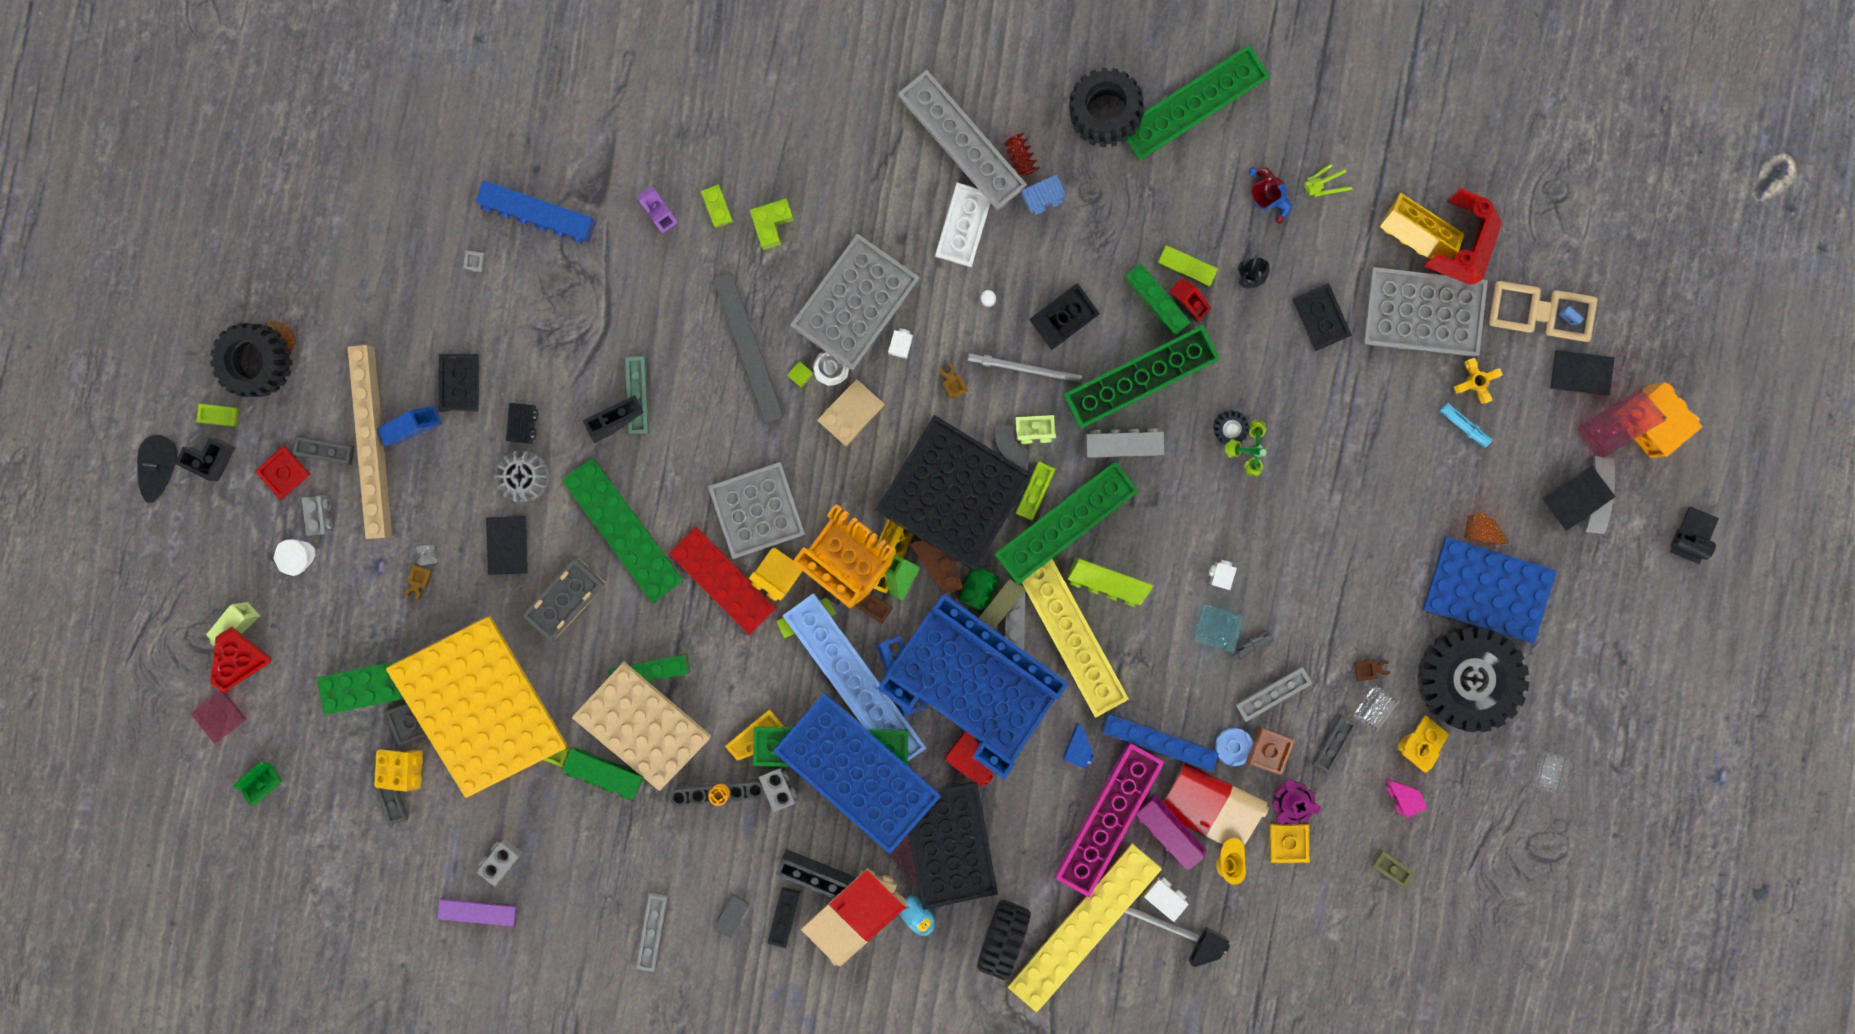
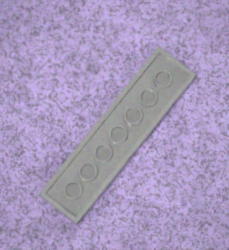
[898,70,1027,211]

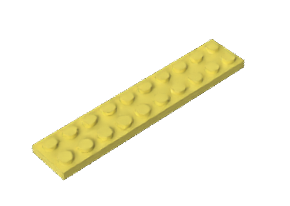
[1021,559,1129,718]
[1008,843,1162,1013]

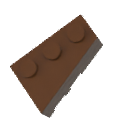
[910,540,963,594]

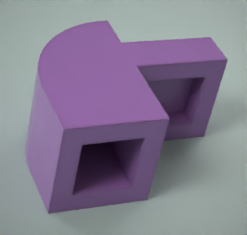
[636,186,678,233]

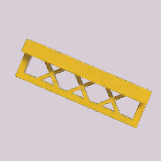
[874,519,914,593]

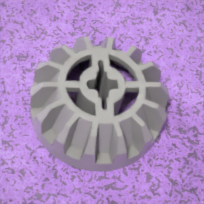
[495,451,550,502]

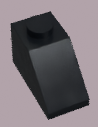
[1188,927,1230,967]

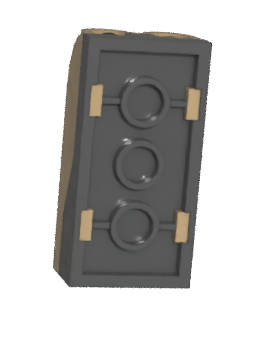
[522,558,607,642]

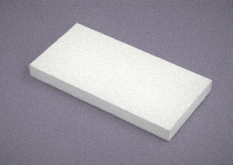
[935,183,991,268]

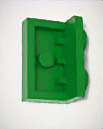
[958,567,1000,611]
[233,761,283,806]

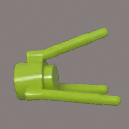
[1304,164,1352,198]

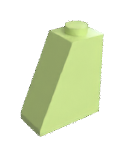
[206,602,260,646]

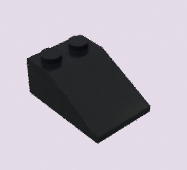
[1029,283,1100,350]
[1541,465,1616,531]

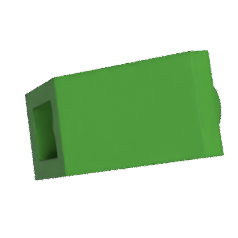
[885,554,920,601]

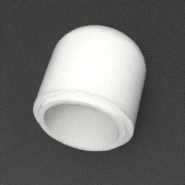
[981,290,996,307]

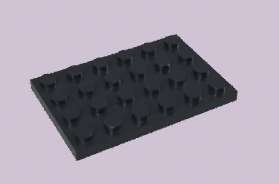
[908,782,998,910]

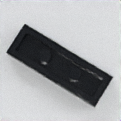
[767,887,801,948]

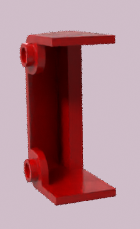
[1424,188,1502,285]

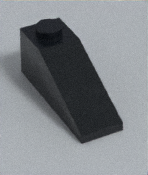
[582,395,644,443]

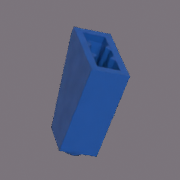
[377,406,442,446]

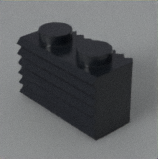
[506,403,539,444]

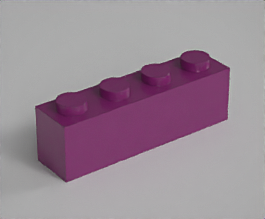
[1136,793,1206,871]

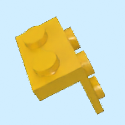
[749,548,802,601]
[374,749,423,792]

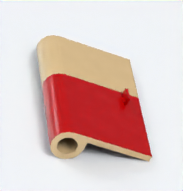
[1163,762,1269,846]
[801,868,908,966]

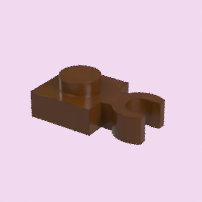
[1354,659,1390,682]

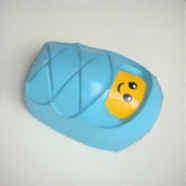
[899,895,936,936]

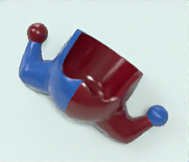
[1249,167,1292,224]

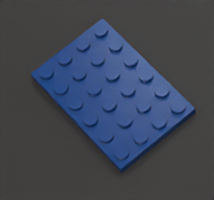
[1422,537,1557,644]

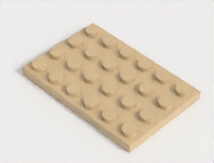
[572,661,711,791]

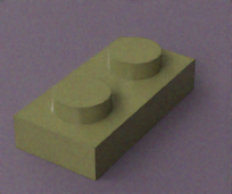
[1371,850,1415,888]

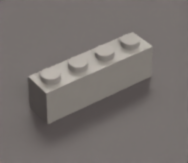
[1085,428,1164,458]

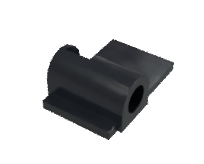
[1670,506,1719,564]

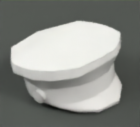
[812,350,849,386]
[273,539,315,576]

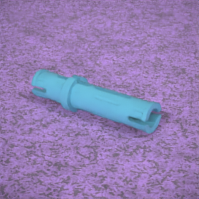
[1439,402,1493,448]

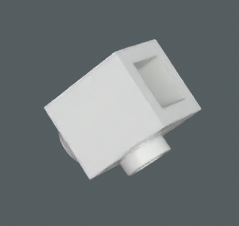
[1208,560,1237,590]

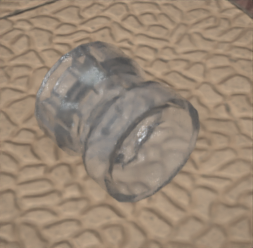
[415,544,438,566]

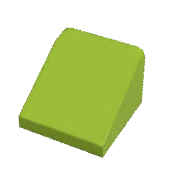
[787,361,814,388]

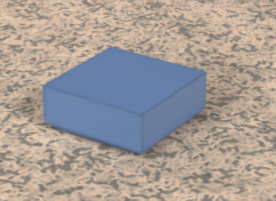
[1558,306,1584,326]

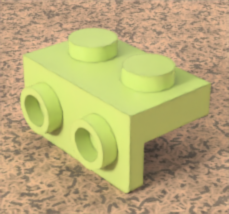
[1015,415,1056,444]

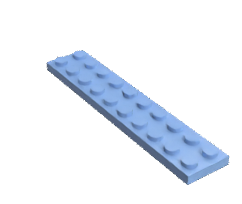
[783,593,926,761]

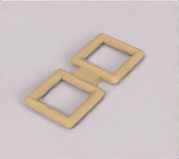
[1489,281,1598,342]

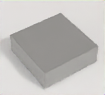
[463,250,486,273]

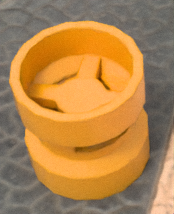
[709,783,730,806]

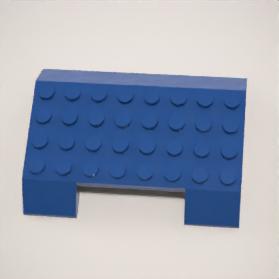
[877,594,1069,780]

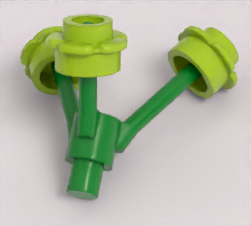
[1225,420,1267,476]

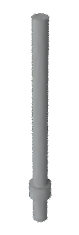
[968,353,1082,383]
[1124,907,1199,942]

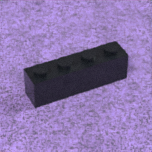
[776,849,857,898]

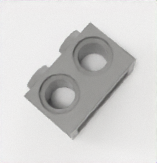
[759,766,798,813]
[477,839,523,887]

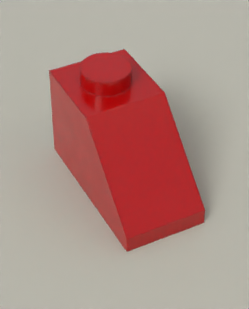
[1169,278,1212,322]

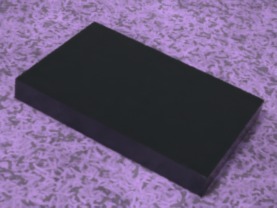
[1293,283,1352,351]
[1550,350,1615,396]
[439,354,479,412]
[486,516,528,575]

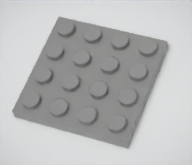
[708,462,806,559]

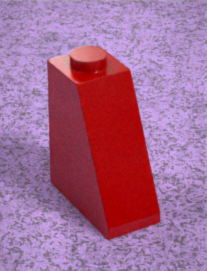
[944,730,993,787]

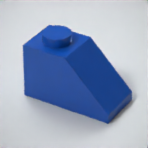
[1062,722,1094,769]

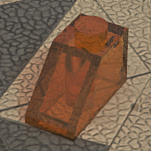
[1464,512,1509,545]

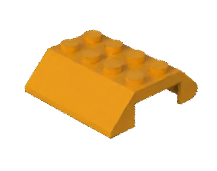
[792,504,896,608]

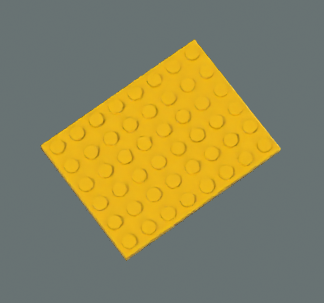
[386,615,568,798]

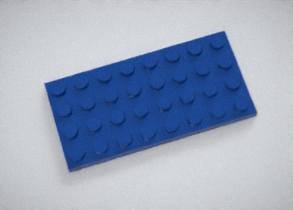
[773,692,941,854]

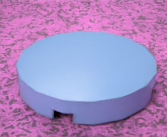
[1215,727,1253,766]

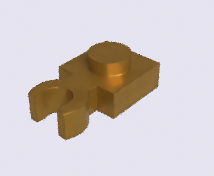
[940,363,968,400]
[405,564,433,600]

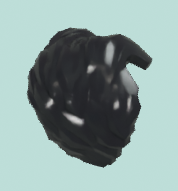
[1238,258,1270,289]

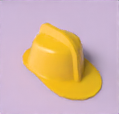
[1216,838,1246,885]

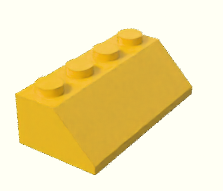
[1380,193,1465,260]

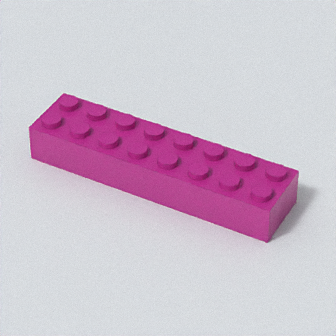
[1054,742,1164,898]

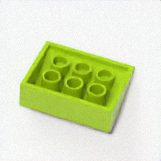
[1066,557,1153,607]

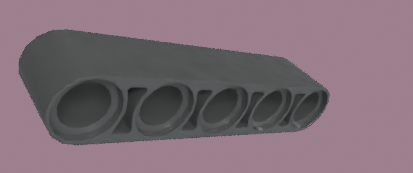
[670,779,765,807]

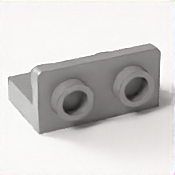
[302,495,333,536]

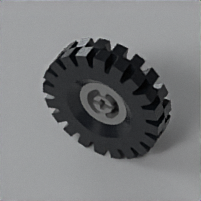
[1418,626,1530,733]

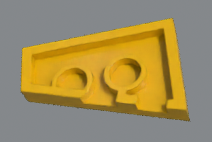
[725,709,785,761]

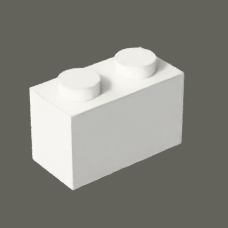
[1142,876,1189,922]

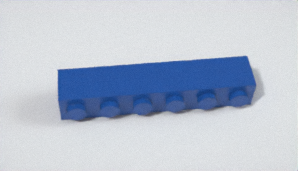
[476,180,596,244]
[1101,712,1219,771]

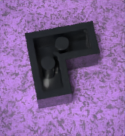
[174,438,235,481]

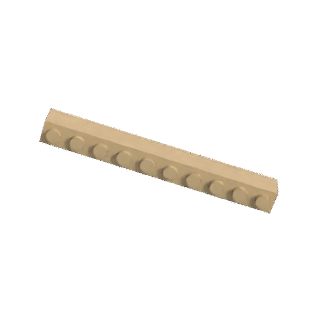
[348,345,392,539]

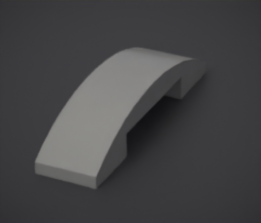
[1584,456,1615,534]

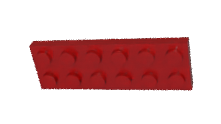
[669,527,777,635]

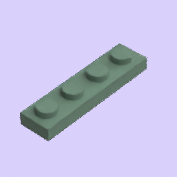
[625,356,649,434]

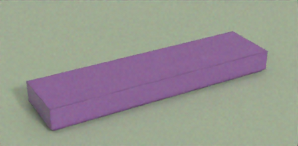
[438,899,517,926]

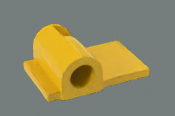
[1397,715,1449,773]

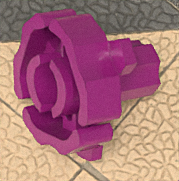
[1271,779,1321,825]

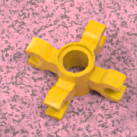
[1454,358,1503,404]

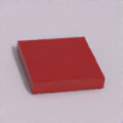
[255,446,311,500]

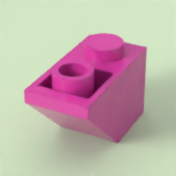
[1385,779,1427,818]

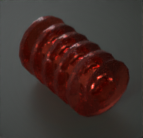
[1004,133,1040,177]

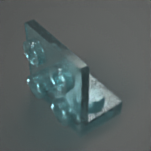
[1193,604,1244,653]

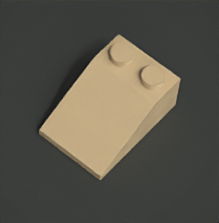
[817,379,885,447]

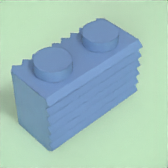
[1021,175,1066,215]

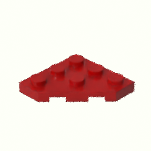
[210,626,272,693]

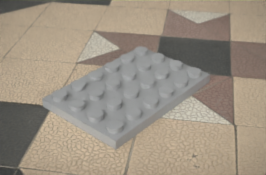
[790,234,920,371]
[1363,267,1488,357]

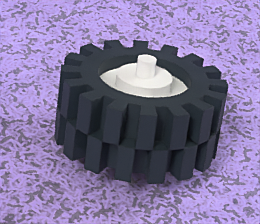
[1213,410,1250,444]

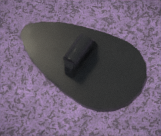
[137,435,177,503]

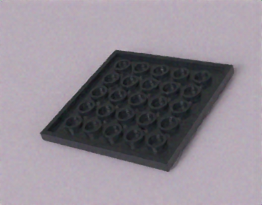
[875,415,1032,571]

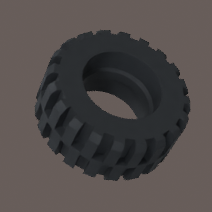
[1069,67,1144,147]
[210,323,293,397]
[977,900,1031,980]

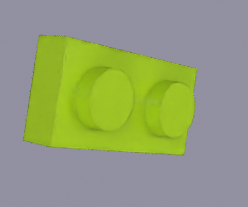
[701,184,733,228]

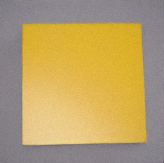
[1269,823,1310,863]

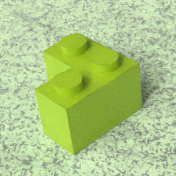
[750,198,794,250]

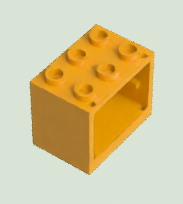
[1614,382,1703,458]

